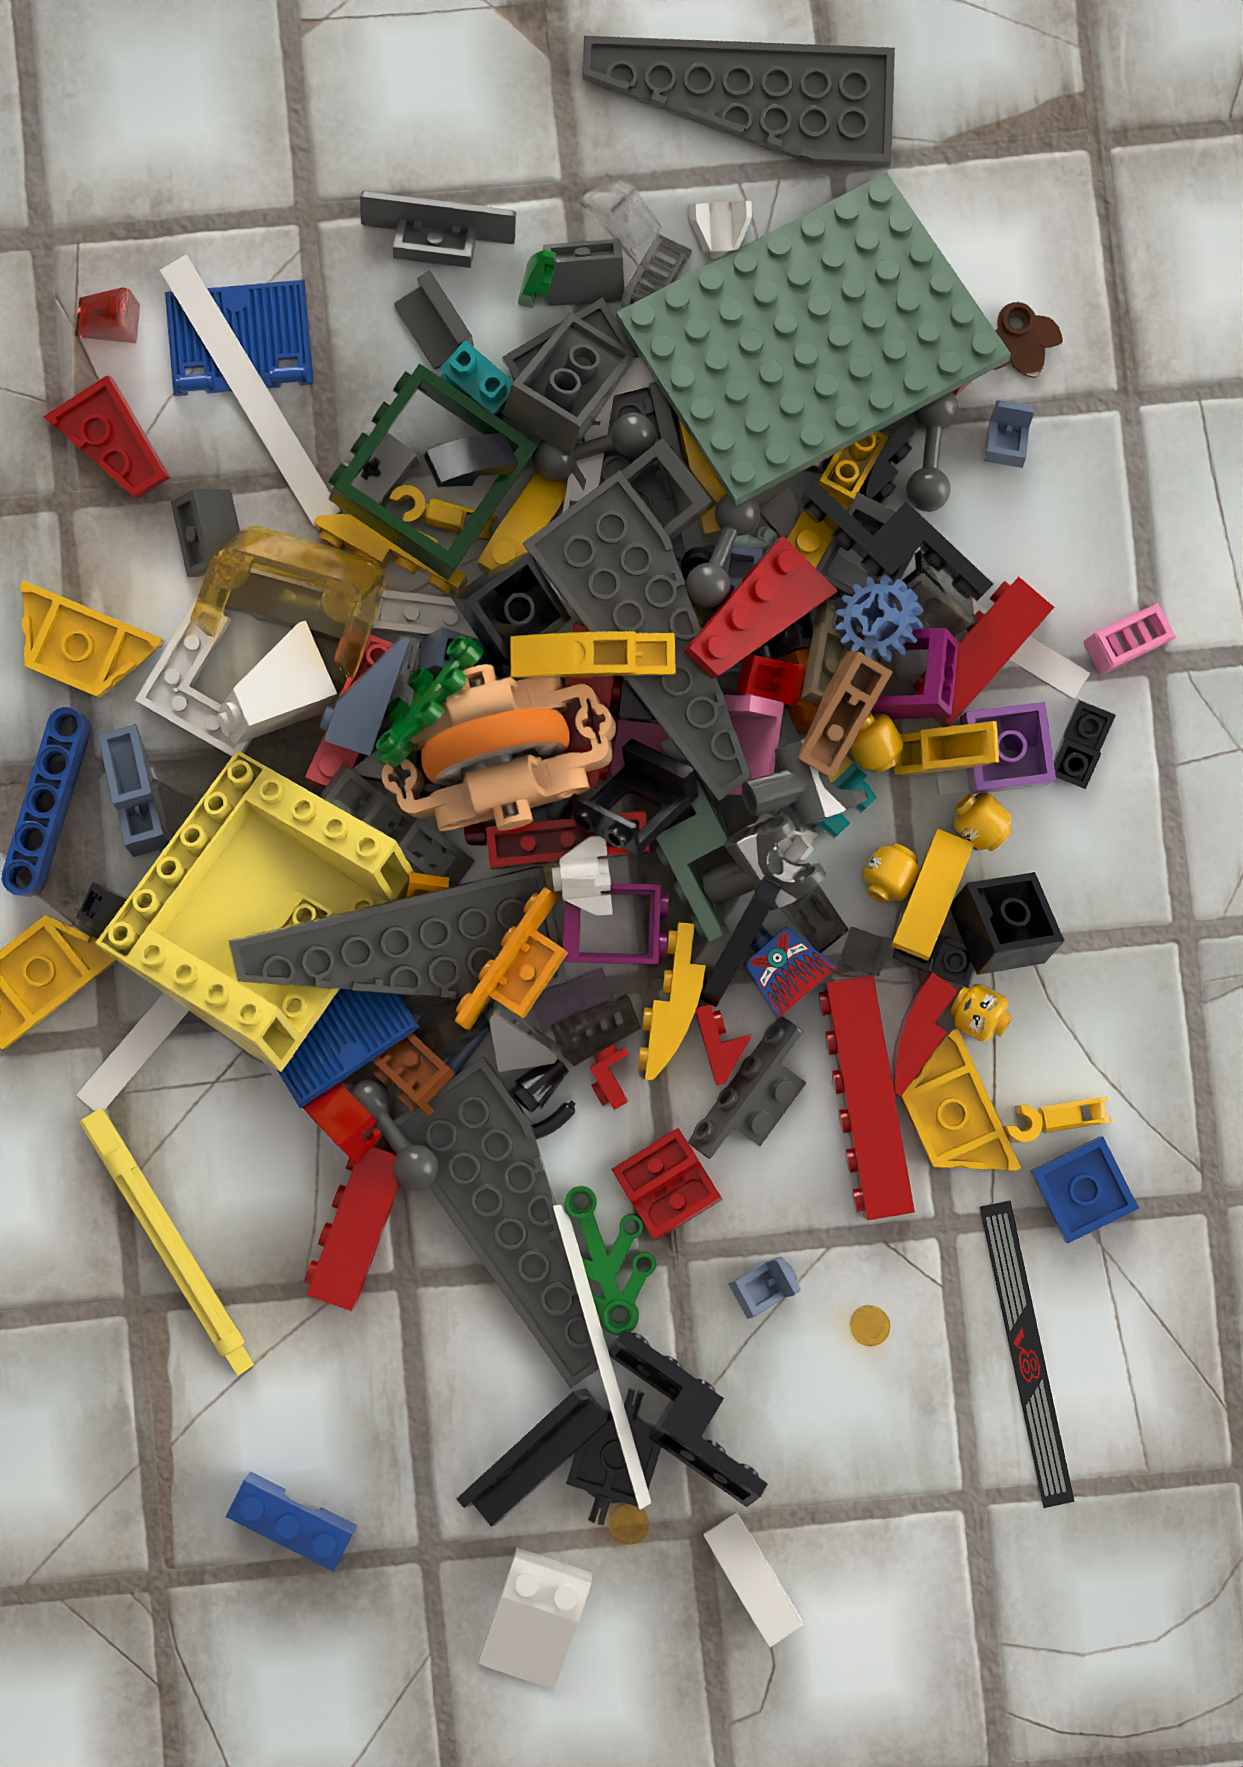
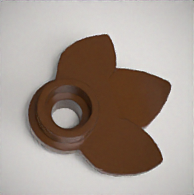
[993,302,1063,378]

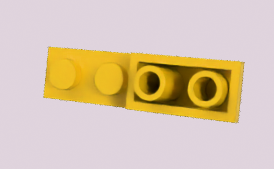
[787,431,889,568]
[313,514,468,594]
[510,631,675,678]
[638,922,706,1080]

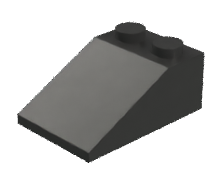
[502,313,636,455]

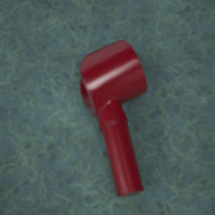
[464,823,487,846]

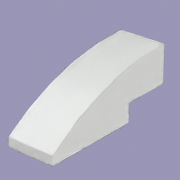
[703,1512,804,1647]

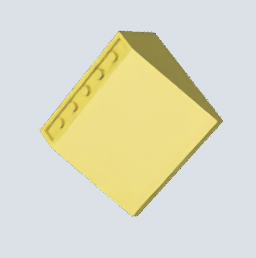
[96,750,414,1072]

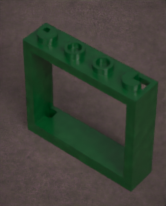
[328,363,538,580]

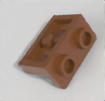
[371,1033,455,1116]

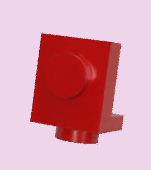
[736,654,805,705]

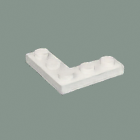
[135,599,252,756]

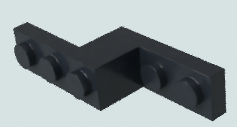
[801,481,993,601]
[608,1329,768,1507]

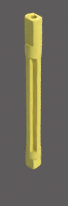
[79,1108,254,1376]

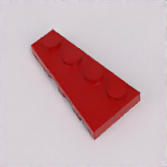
[684,536,838,679]

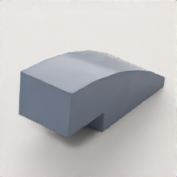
[98,724,170,857]

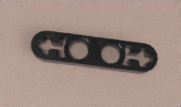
[699,876,782,1007]

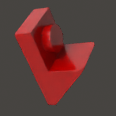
[695,1004,752,1086]

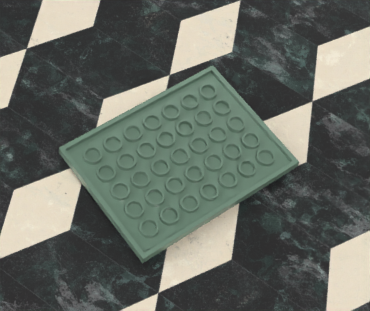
[616,172,1011,506]

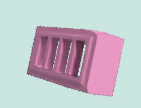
[1084,603,1176,675]

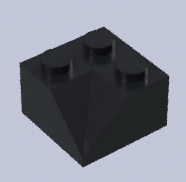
[451,552,572,666]
[950,872,1064,975]

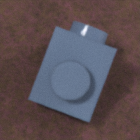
[984,400,1034,468]
[728,1256,801,1319]

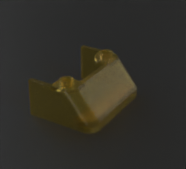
[190,526,387,679]

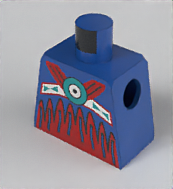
[743,925,836,1018]

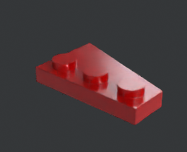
[43,375,171,498]

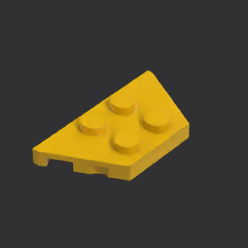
[20,580,164,698]
[0,915,117,1050]
[901,1028,1021,1171]

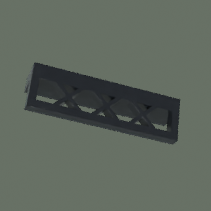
[456,1388,611,1527]

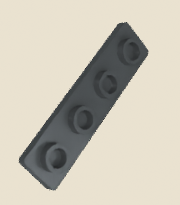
[360,191,516,268]
[688,1016,806,1159]

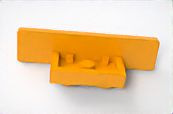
[455,887,569,1030]

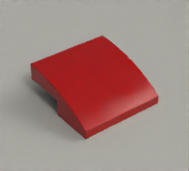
[611,1127,723,1241]

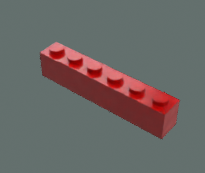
[818,975,915,1221]

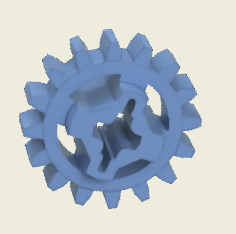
[835,575,923,662]

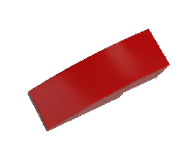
[891,972,958,1097]

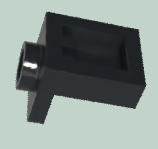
[764,612,814,658]

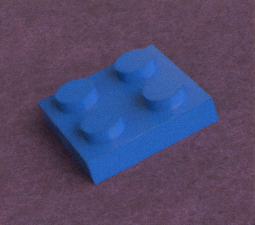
[1030,1136,1139,1244]

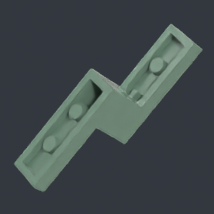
[655,738,732,942]

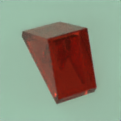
[75,287,140,343]

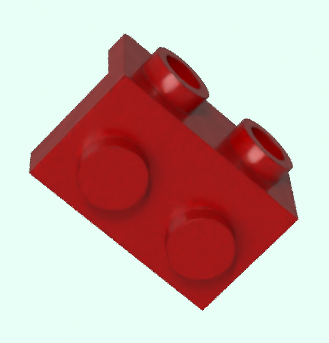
[590,1044,629,1110]

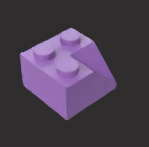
[960,702,1056,794]

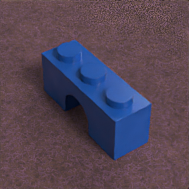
[225,1472,357,1572]

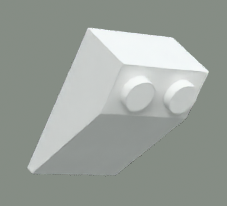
[478,1547,592,1690]

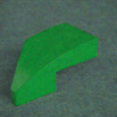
[518,250,556,308]

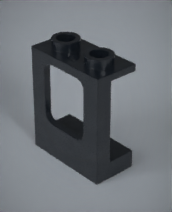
[570,738,698,856]

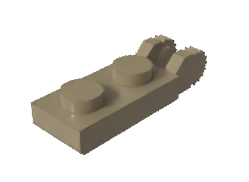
[801,599,852,706]

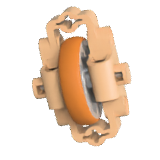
[382,665,616,831]

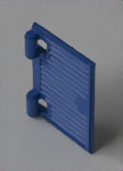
[165,280,314,396]
[277,989,420,1109]

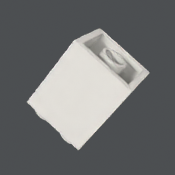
[218,620,337,745]

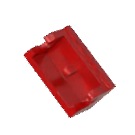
[302,1082,382,1165]

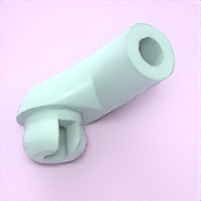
[733,525,778,553]

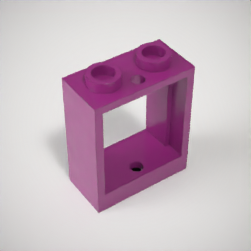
[857,628,959,719]
[563,883,668,965]

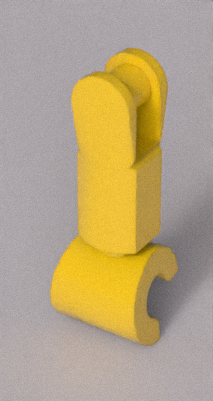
[389,485,498,541]
[1002,1097,1112,1142]

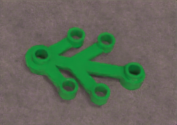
[376,635,484,767]
[565,1186,656,1336]

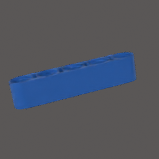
[1,707,91,897]

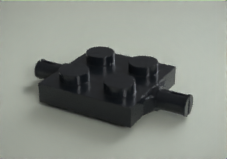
[566,1388,661,1525]

